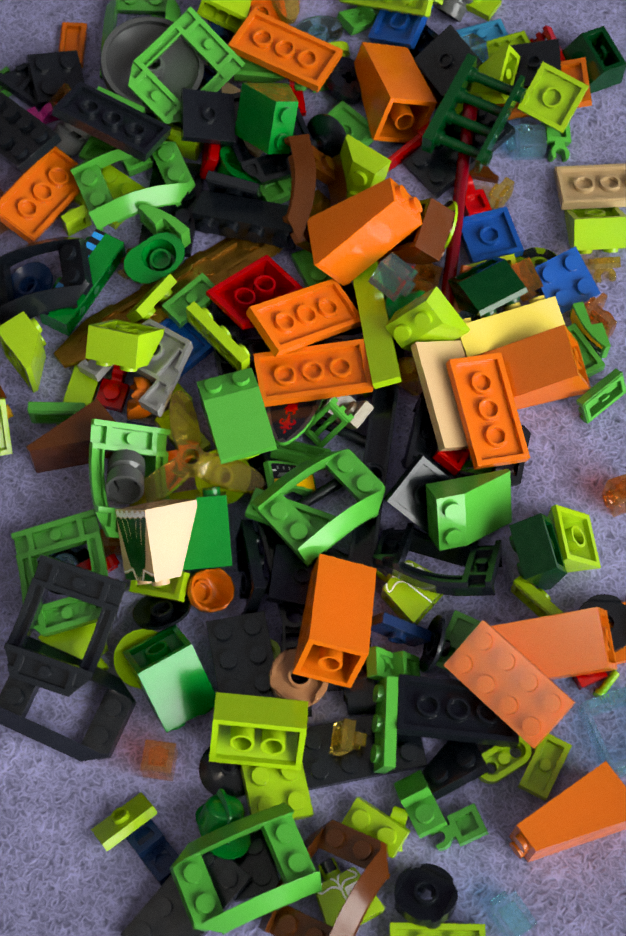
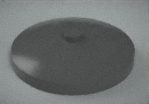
[100,16,204,114]

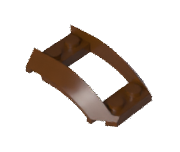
[282,134,347,253]
[258,819,391,936]

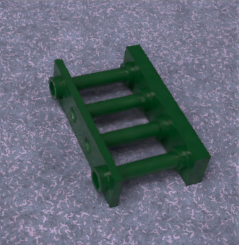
[422,53,527,174]

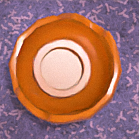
[127,376,153,420]
[187,568,235,613]

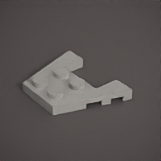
[77,319,193,418]

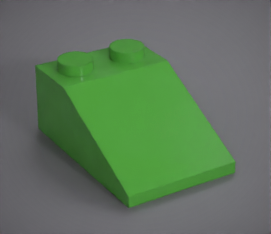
[197,367,277,464]
[426,469,512,551]

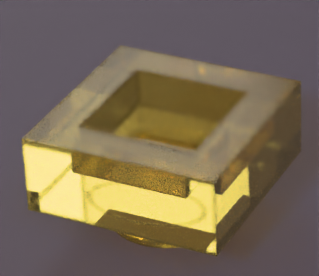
[488,177,515,210]

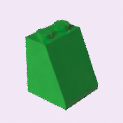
[235,83,299,154]
[183,486,233,570]
[122,625,216,733]

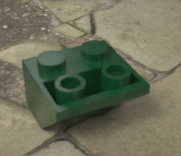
[562,26,626,93]
[448,257,528,317]
[509,513,567,590]

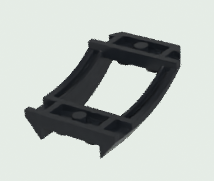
[231,78,317,185]
[0,236,93,325]
[401,392,531,487]
[372,523,502,596]
[4,554,127,697]
[0,637,137,762]

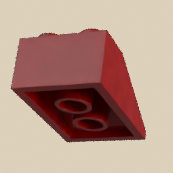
[206,254,303,330]

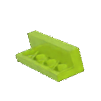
[339,0,443,18]

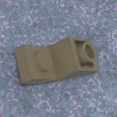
[318,395,374,429]

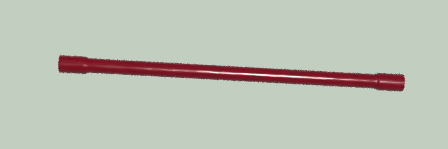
[441,102,478,307]

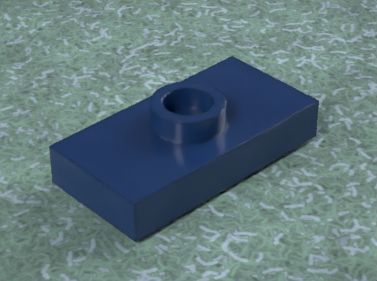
[371,612,432,647]

